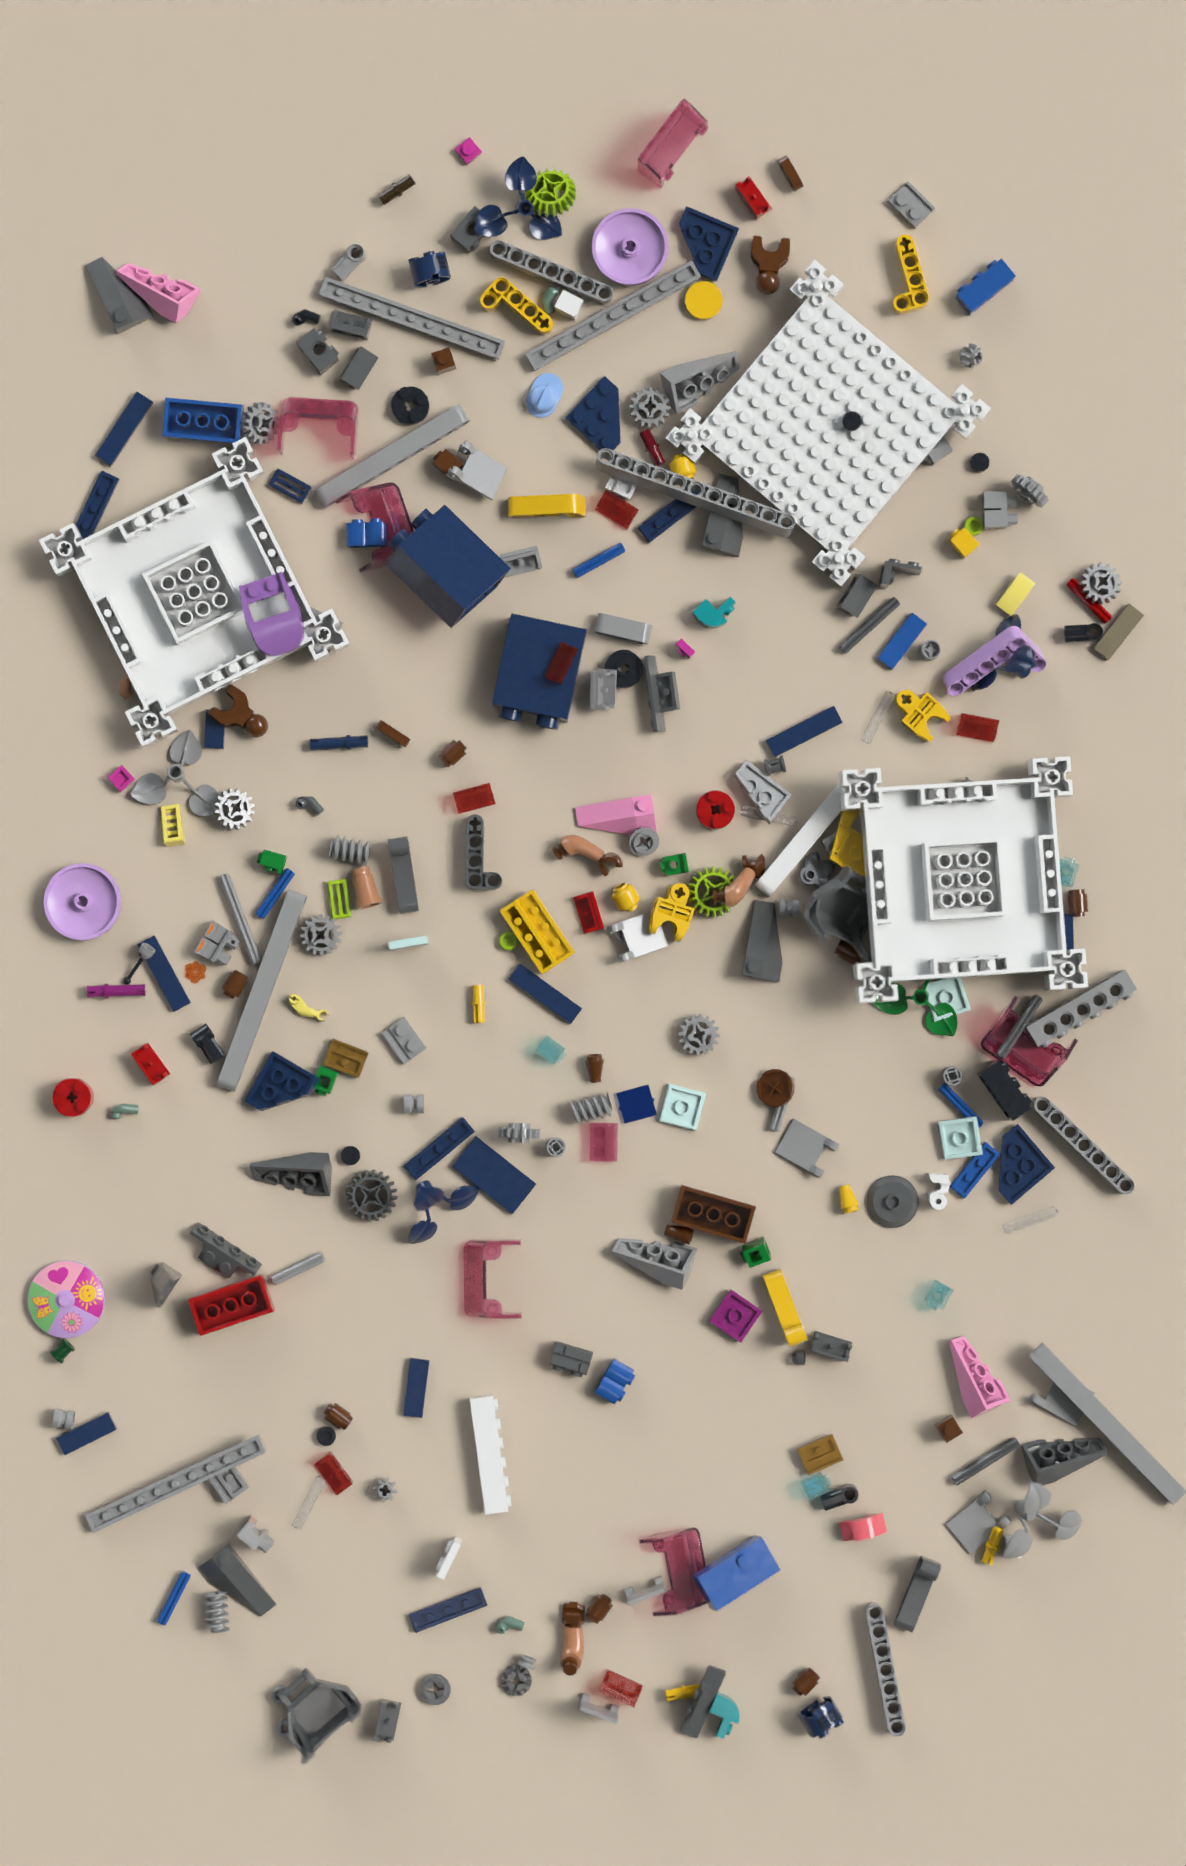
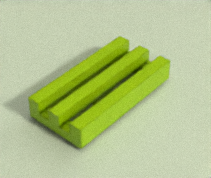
[327,879,352,920]

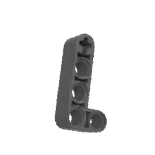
[466,814,502,890]
[388,836,419,914]
[894,1555,941,1632]

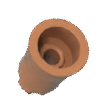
[351,866,383,910]

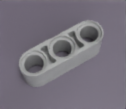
[594,613,652,644]

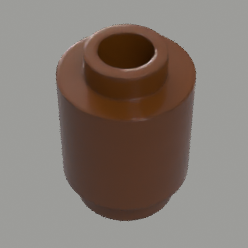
[438,740,467,767]
[1068,889,1089,917]
[834,940,862,965]
[222,970,248,999]
[324,1403,353,1430]
[586,1594,613,1624]
[792,1667,820,1696]

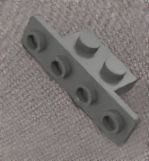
[643,655,680,732]
[190,1222,262,1278]
[680,1665,726,1738]

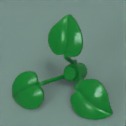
[873,978,958,1036]

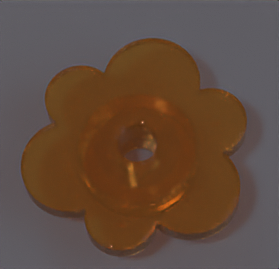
[185,961,206,983]

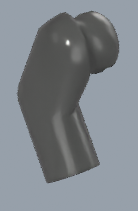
[295,796,324,816]

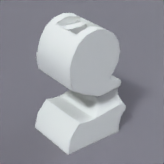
[928,1173,951,1210]

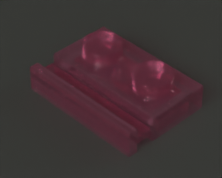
[589,1122,618,1162]

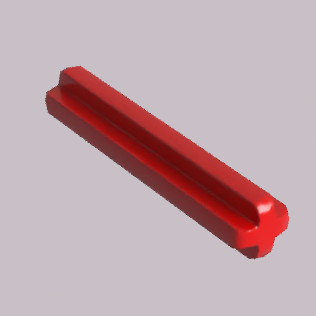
[1066,578,1112,624]

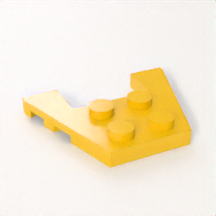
[829,809,865,876]

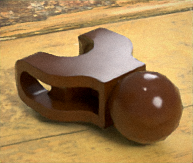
[751,235,790,295]
[208,684,268,738]

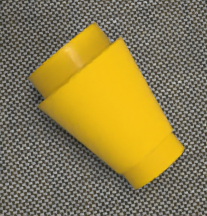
[839,1185,859,1214]

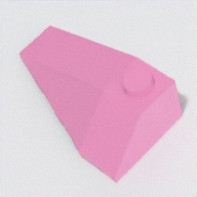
[116,263,201,323]
[575,795,657,835]
[949,1336,1011,1418]

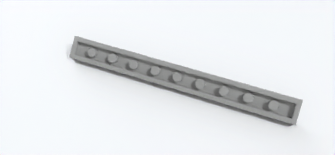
[525,260,701,371]
[319,277,505,360]
[85,1435,267,1533]

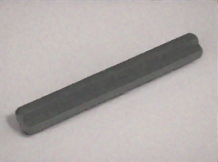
[839,597,900,654]
[996,994,1043,1060]
[951,1437,1020,1485]

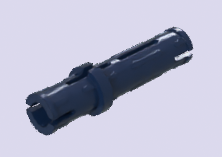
[310,735,368,751]

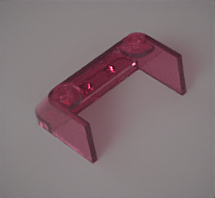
[637,98,709,189]
[277,397,359,459]
[335,482,414,572]
[981,996,1078,1087]
[464,1239,522,1319]
[639,1527,707,1616]

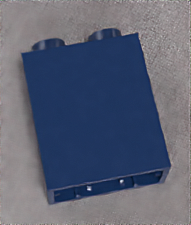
[385,505,511,628]
[492,613,587,730]

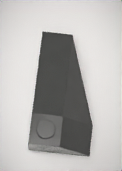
[85,257,153,334]
[702,474,743,557]
[741,900,783,982]
[249,1152,332,1196]
[151,1262,182,1308]
[1021,1438,1108,1485]
[199,1543,276,1616]

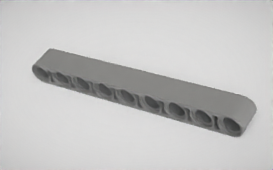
[314,404,470,508]

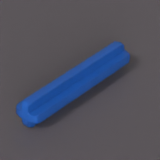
[573,543,625,578]
[256,868,295,919]
[938,1083,984,1128]
[157,1571,191,1625]

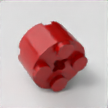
[696,790,735,830]
[52,1078,94,1117]

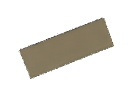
[1093,604,1144,660]

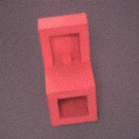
[839,1513,887,1541]

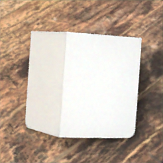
[554,290,583,320]

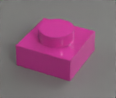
[455,137,482,165]
[676,639,695,659]
[108,765,135,792]

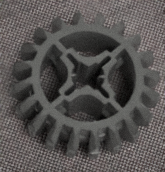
[346,1169,398,1222]

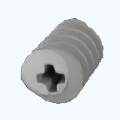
[329,835,370,866]
[571,1092,613,1124]
[203,1591,230,1633]

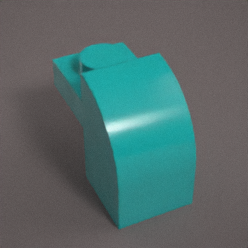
[692,597,736,628]
[709,1692,740,1739]

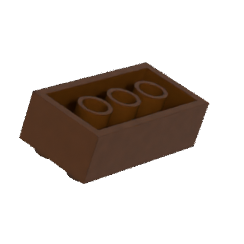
[671,1184,756,1244]

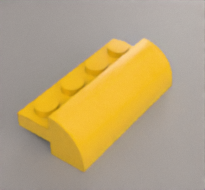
[500,889,576,975]

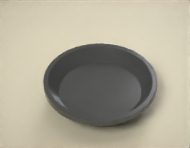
[866,1175,919,1228]

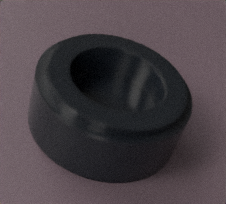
[842,411,862,431]
[970,453,990,473]
[341,1146,360,1165]
[316,1426,336,1446]

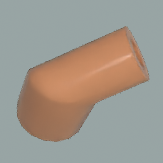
[119,674,132,699]

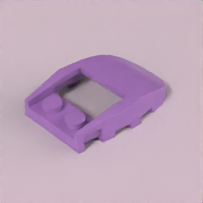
[239,572,305,656]

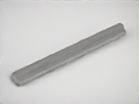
[219,874,262,964]

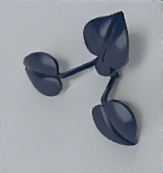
[474,156,562,240]
[971,614,1036,692]
[408,1180,479,1244]

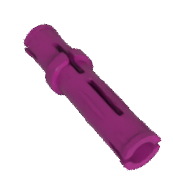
[87,984,146,999]

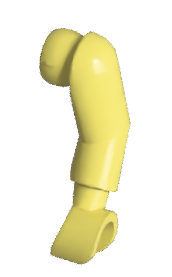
[289,994,329,1022]

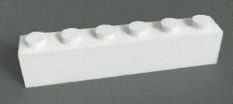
[470,1395,512,1515]

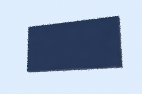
[452,1136,536,1214]

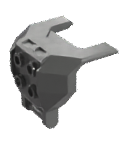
[803,866,872,962]
[277,1668,362,1764]

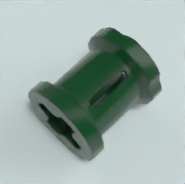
[50,1338,75,1364]

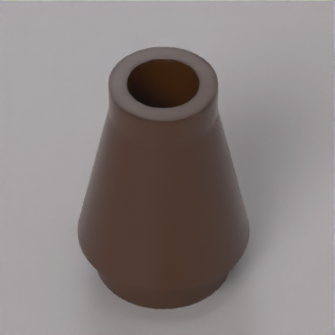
[585,1054,604,1083]
[664,1224,694,1245]

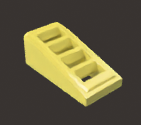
[160,804,185,847]

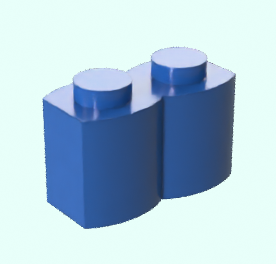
[346,518,387,548]
[595,1358,635,1404]

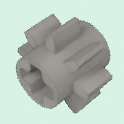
[959,343,983,369]
[373,1477,398,1502]

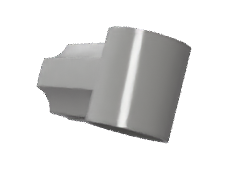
[331,244,366,281]

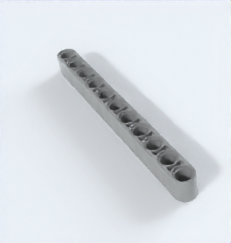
[595,448,795,537]
[217,889,307,1092]
[1029,1343,1186,1505]

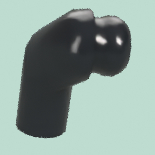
[292,309,321,326]

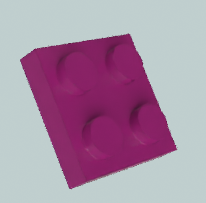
[709,1289,762,1343]

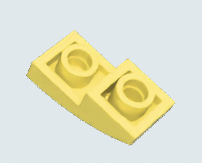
[996,572,1035,616]

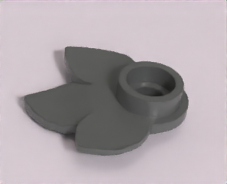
[800,852,835,889]

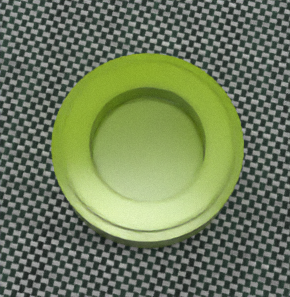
[964,517,983,536]
[499,931,518,951]

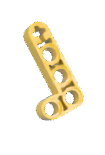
[892,234,929,315]
[480,277,553,335]
[508,494,586,518]
[762,1269,808,1347]

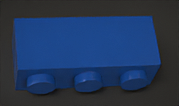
[956,258,1016,315]

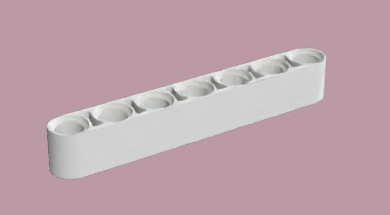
[755,784,845,897]

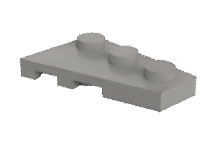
[734,760,792,824]

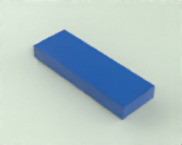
[877,612,927,670]
[949,1142,1000,1199]

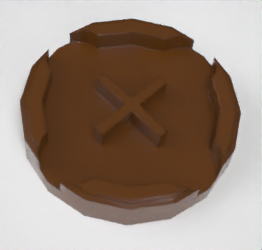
[756,1069,795,1107]

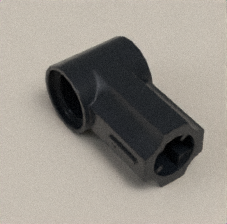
[1064,623,1103,643]
[190,1023,225,1064]
[820,1484,858,1511]

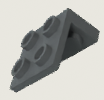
[879,559,923,589]

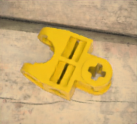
[895,690,951,742]
[649,883,695,942]

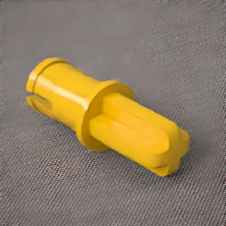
[471,985,486,1023]
[981,1526,1003,1565]
[665,1683,700,1702]

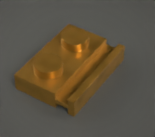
[323,1039,369,1078]
[797,1434,843,1475]

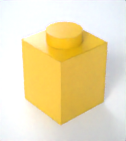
[949,527,980,559]

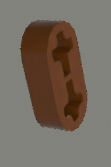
[777,155,803,191]
[375,720,411,748]

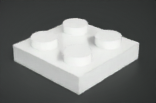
[435,1536,462,1580]

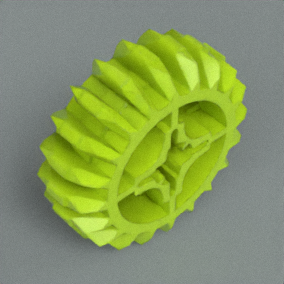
[525,168,576,218]
[688,866,736,918]

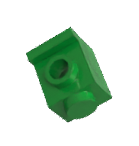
[257,850,288,875]
[660,853,689,876]
[315,1066,339,1096]
[740,1236,771,1268]

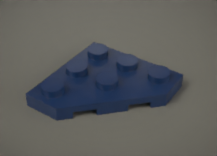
[679,206,739,282]
[566,376,621,451]
[245,1051,320,1111]
[998,1124,1055,1205]

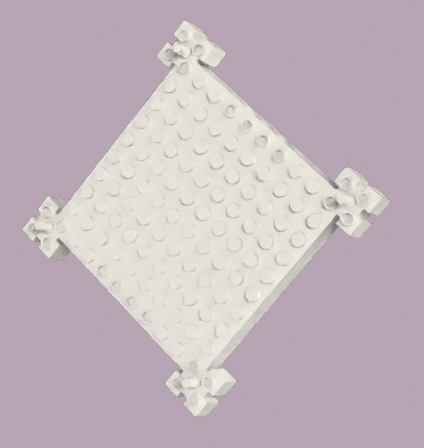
[666,259,991,587]
[39,437,350,748]
[838,756,1088,1004]

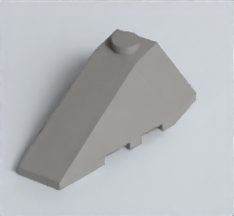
[660,351,740,414]
[612,1238,697,1290]

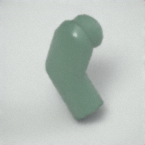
[541,286,559,315]
[111,1103,139,1119]
[496,1616,525,1634]

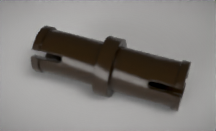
[378,174,416,206]

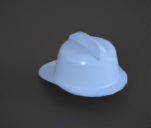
[526,373,563,418]

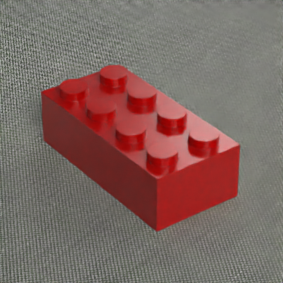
[188,1274,275,1336]

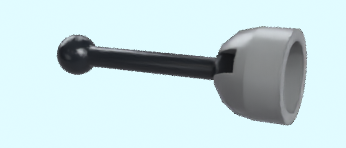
[123,943,155,985]

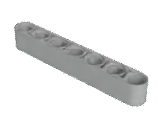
[490,240,613,305]
[1032,1096,1135,1194]
[865,1602,906,1737]

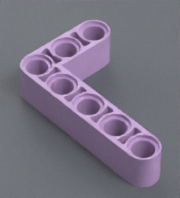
[942,626,1046,696]

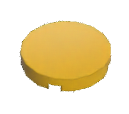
[685,281,723,320]

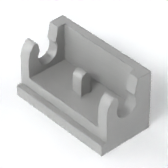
[500,546,542,577]
[590,668,617,710]

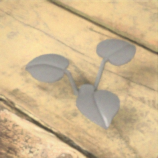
[131,730,219,816]
[1002,1482,1082,1558]

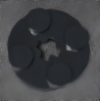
[391,386,430,426]
[605,650,643,688]

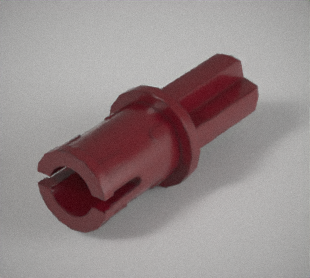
[640,429,666,466]

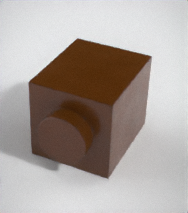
[431,347,456,375]
[433,449,464,481]
[935,1414,963,1443]

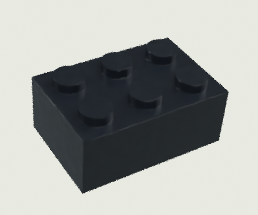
[976,1060,1032,1121]

